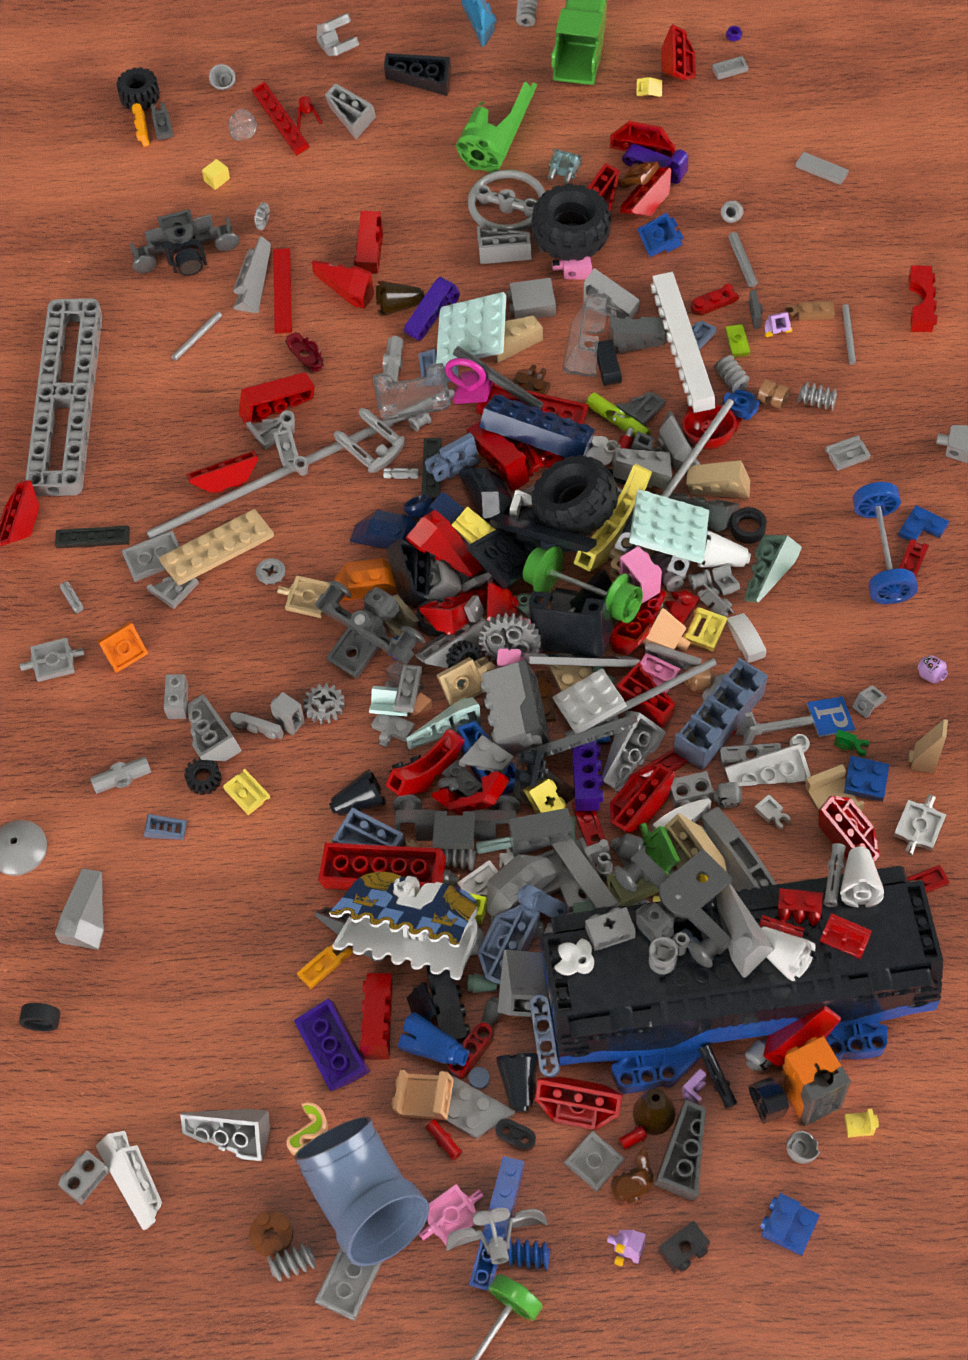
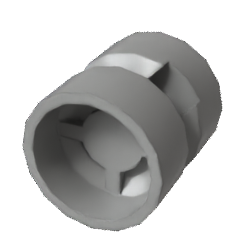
[649,937,678,974]

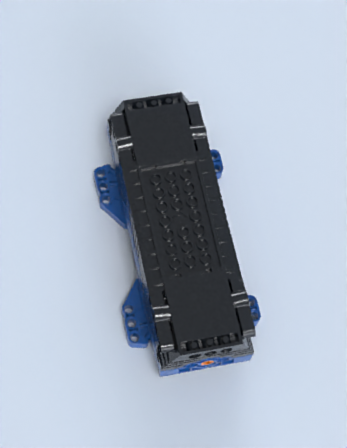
[540,866,943,1094]

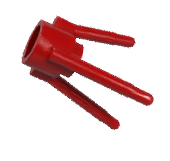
[297,96,322,131]

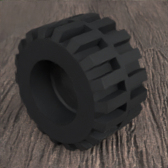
[116,67,160,110]

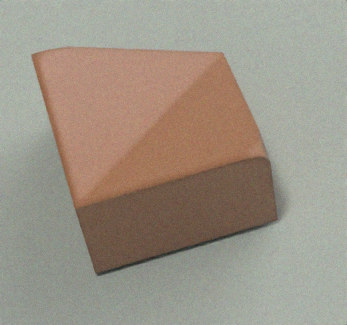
[409,692,433,716]

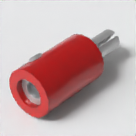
[613,428,634,455]

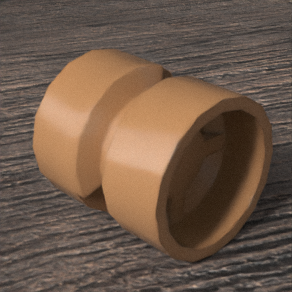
[757,379,790,410]

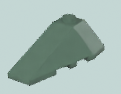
[744,535,802,603]

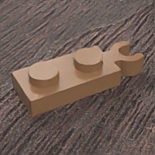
[785,301,835,321]

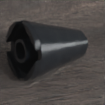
[329,769,386,816]
[496,1053,538,1112]

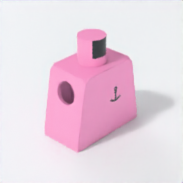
[552,256,592,280]

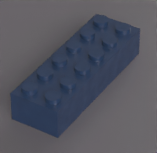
[479,394,596,457]

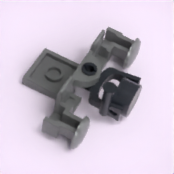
[130,209,239,276]

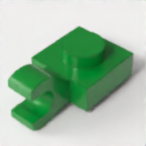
[834,729,870,757]

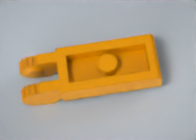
[132,103,150,147]
[297,944,353,990]

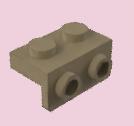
[383,595,419,637]

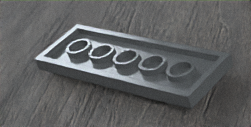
[517,715,638,761]

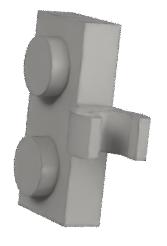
[371,714,415,747]

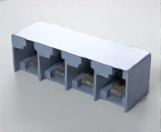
[674,658,768,770]

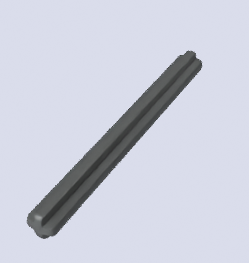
[453,346,543,409]

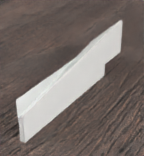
[96,1131,162,1230]

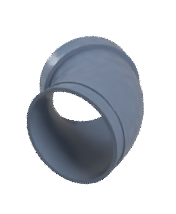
[294,1116,429,1266]

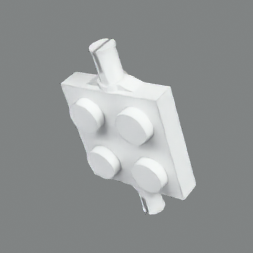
[894,794,946,856]

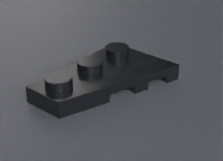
[569,569,612,613]

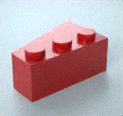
[616,662,675,729]

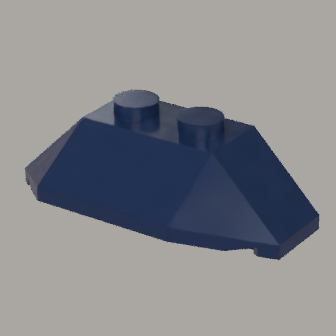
[350,510,417,549]

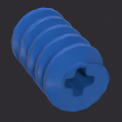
[504,1237,551,1271]

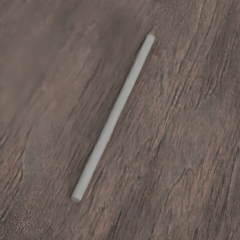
[661,399,734,497]
[565,658,717,737]

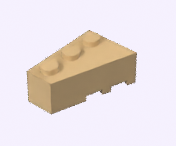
[493,316,543,363]
[686,460,750,499]

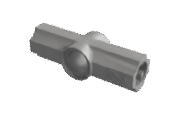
[382,336,403,388]
[90,756,152,794]

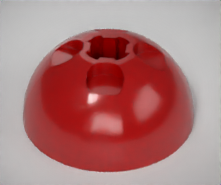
[682,405,736,450]

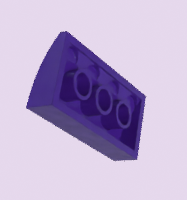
[294,998,371,1092]

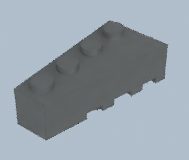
[654,1100,706,1201]

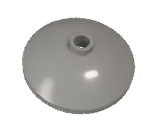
[0,820,47,876]

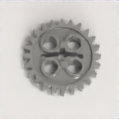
[479,613,541,663]

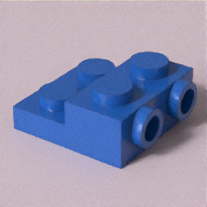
[637,213,684,258]
[760,1193,820,1256]

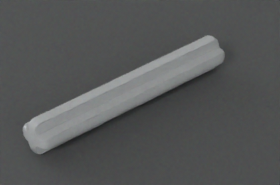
[728,232,758,288]

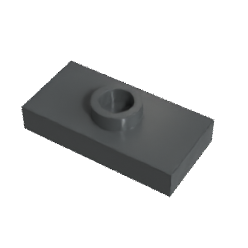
[749,290,763,329]

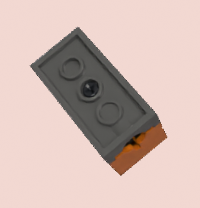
[779,1036,851,1127]

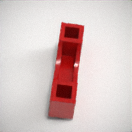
[908,265,937,332]

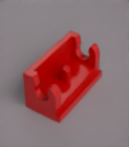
[820,913,872,959]

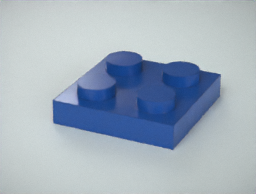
[844,756,890,802]

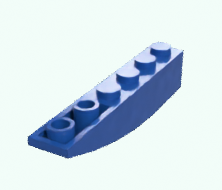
[469,1156,525,1291]

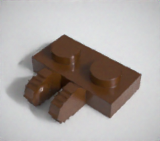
[512,364,550,395]

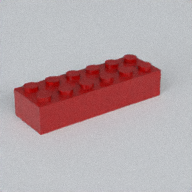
[318,842,446,890]

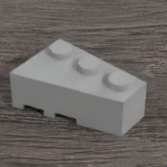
[325,83,376,140]
[477,226,531,264]
[584,268,639,319]

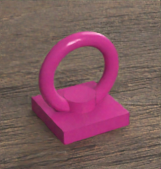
[445,358,493,404]

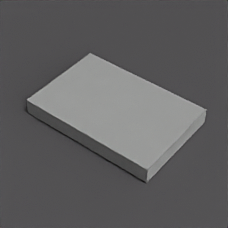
[121,530,180,582]
[315,1247,382,1321]

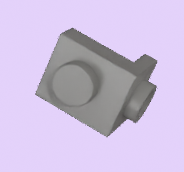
[712,564,740,595]

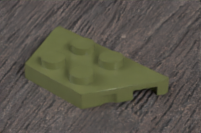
[607,866,671,907]

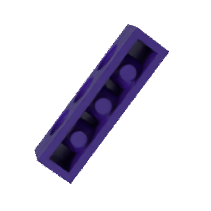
[572,741,603,811]

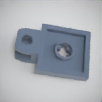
[425,433,480,482]

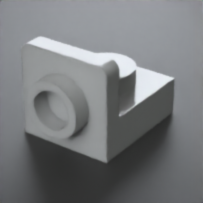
[853,685,887,718]

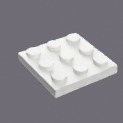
[552,669,627,734]

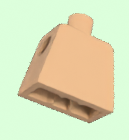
[641,608,691,652]

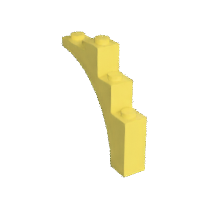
[573,464,652,572]

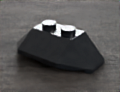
[459,468,512,521]

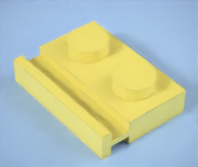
[452,507,496,544]
[223,769,270,815]

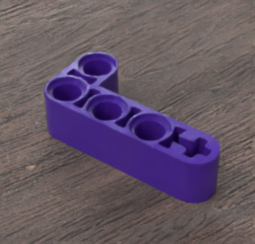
[622,144,688,184]
[404,276,460,341]

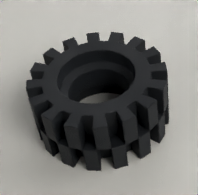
[446,640,483,668]
[184,757,222,795]

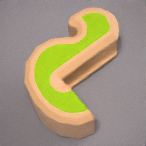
[287,1102,328,1156]

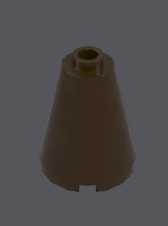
[376,281,425,316]
[633,1088,676,1135]

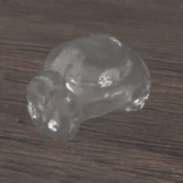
[228,109,257,141]

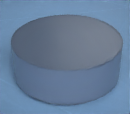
[469,1067,490,1090]

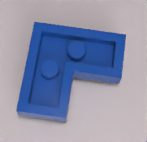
[898,505,949,541]

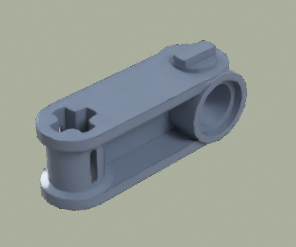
[518,884,567,918]

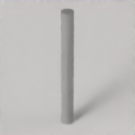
[842,304,856,365]
[171,311,222,361]

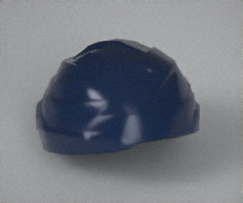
[403,494,432,518]

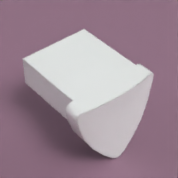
[510,490,532,518]

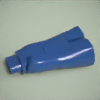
[398,1012,469,1066]

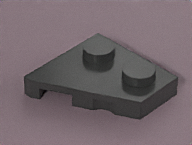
[616,392,666,426]

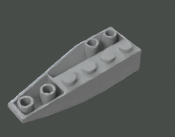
[701,807,776,892]

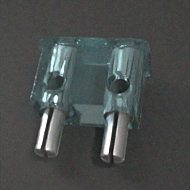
[548,149,582,184]

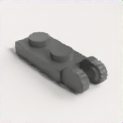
[151,102,174,140]

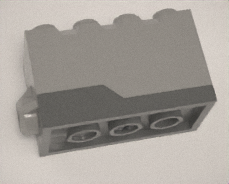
[481,660,551,755]

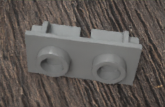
[698,583,735,617]

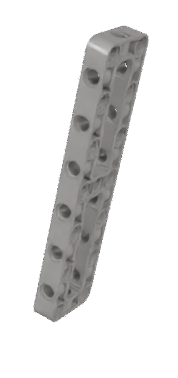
[25,298,102,496]

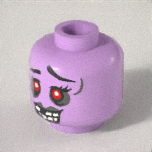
[917,655,948,684]

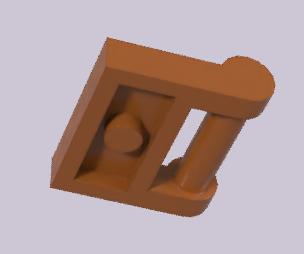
[618,161,660,187]

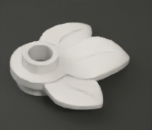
[586,436,618,466]
[555,939,595,975]

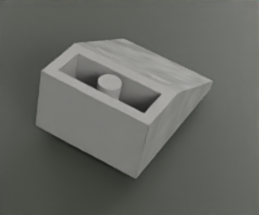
[497,950,548,1017]

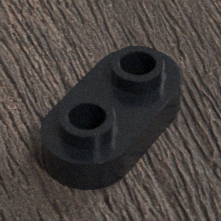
[495,1118,536,1151]

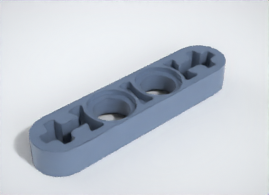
[530,995,560,1078]

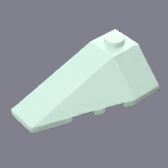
[406,697,481,750]

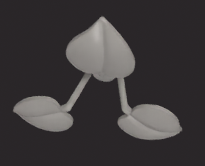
[446,1208,547,1264]

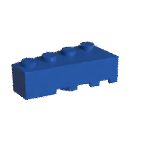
[457,721,525,795]

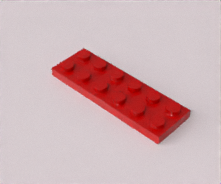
[476,383,589,424]

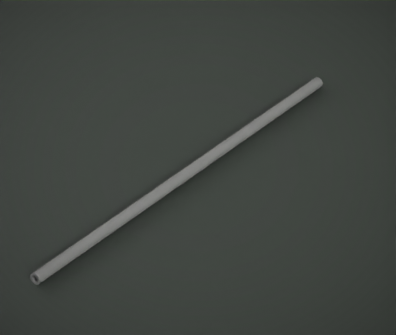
[146,388,455,539]

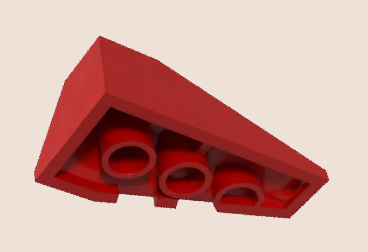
[609,590,666,656]

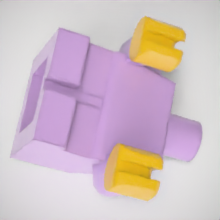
[765,312,792,338]
[607,1230,646,1266]

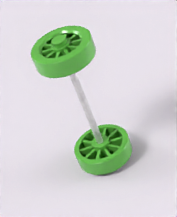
[471,1274,543,1360]

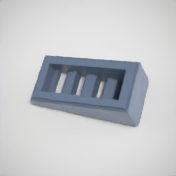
[144,814,187,840]

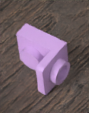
[682,1069,706,1105]

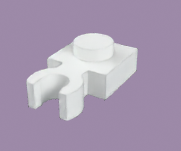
[754,795,791,830]

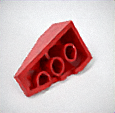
[312,260,375,309]
[405,510,483,578]
[419,589,488,635]
[763,1006,841,1068]

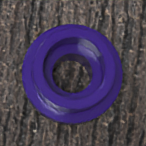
[726,26,742,41]

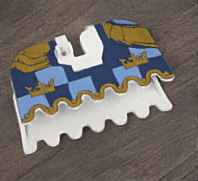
[329,872,478,980]

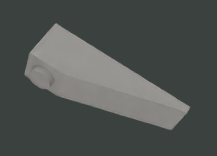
[428,553,461,601]
[187,694,242,761]
[602,710,666,790]
[55,868,104,950]
[180,1109,270,1161]

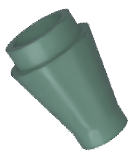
[467,973,497,993]

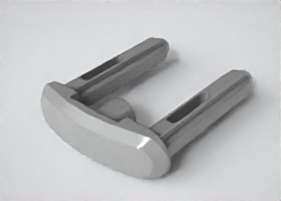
[334,408,405,473]

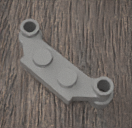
[273,410,309,476]

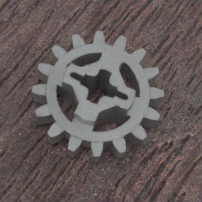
[303,683,345,724]

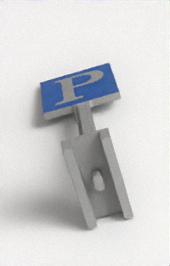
[736,696,856,746]

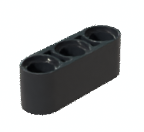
[594,339,622,386]

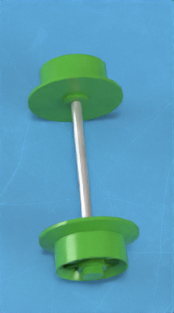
[523,546,643,624]

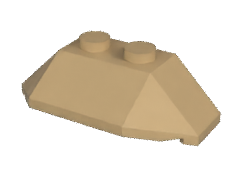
[665,813,726,881]

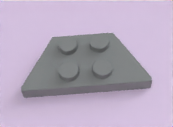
[443,1074,515,1140]

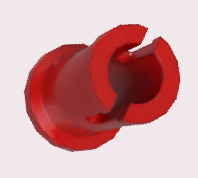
[619,1126,647,1150]

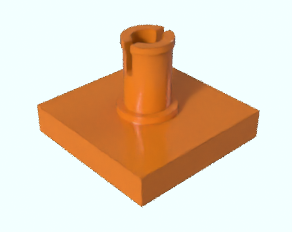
[97,621,149,673]

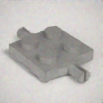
[20,638,85,682]

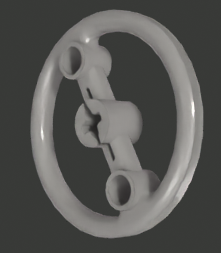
[468,170,545,232]

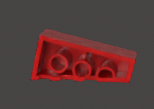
[238,372,315,425]

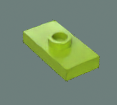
[725,324,750,358]

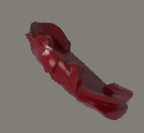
[285,332,324,372]

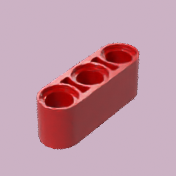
[448,1022,493,1079]

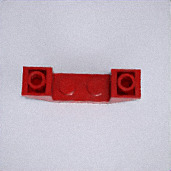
[432,771,509,816]

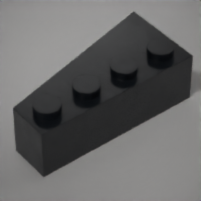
[384,53,451,96]
[426,965,470,1044]

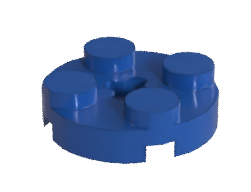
[723,390,759,420]

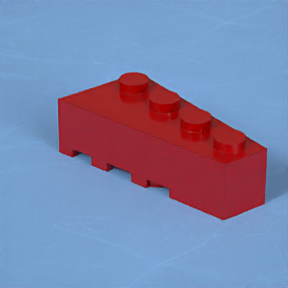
[466,421,529,492]
[359,973,393,1060]

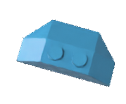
[461,0,497,47]

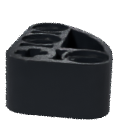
[748,1077,789,1124]

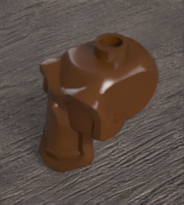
[610,1147,654,1204]

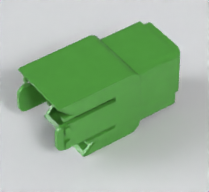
[551,0,607,85]

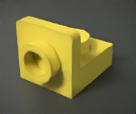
[844,1109,879,1137]

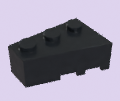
[387,539,430,608]

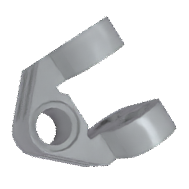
[317,13,359,56]

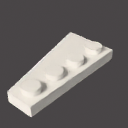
[724,743,811,786]

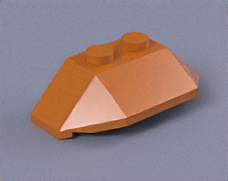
[334,558,398,601]

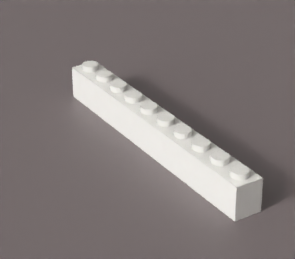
[650,272,715,413]

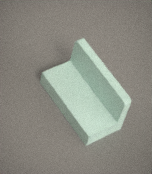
[369,686,408,716]

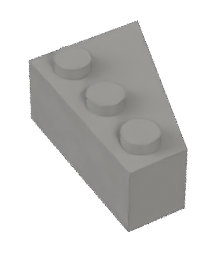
[612,448,672,492]

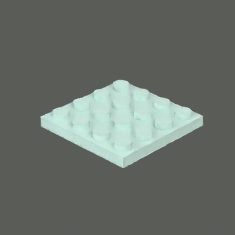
[436,292,506,368]
[629,489,709,564]

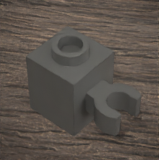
[630,431,663,452]

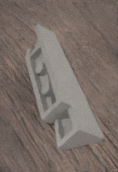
[233,236,271,313]

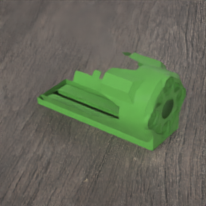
[456,81,537,173]

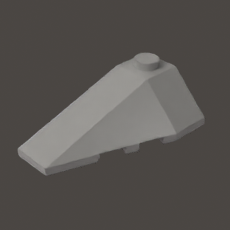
[716,884,775,978]

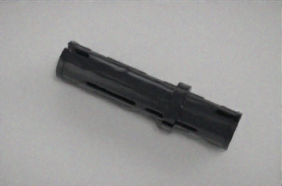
[698,1044,738,1108]

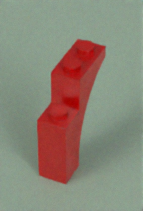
[385,729,465,796]

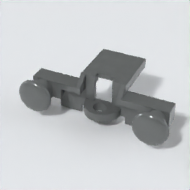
[393,794,521,849]

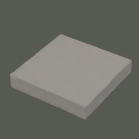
[564,1131,625,1192]

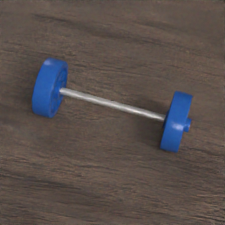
[852,482,918,604]

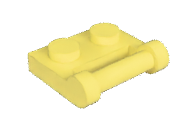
[683,607,728,652]

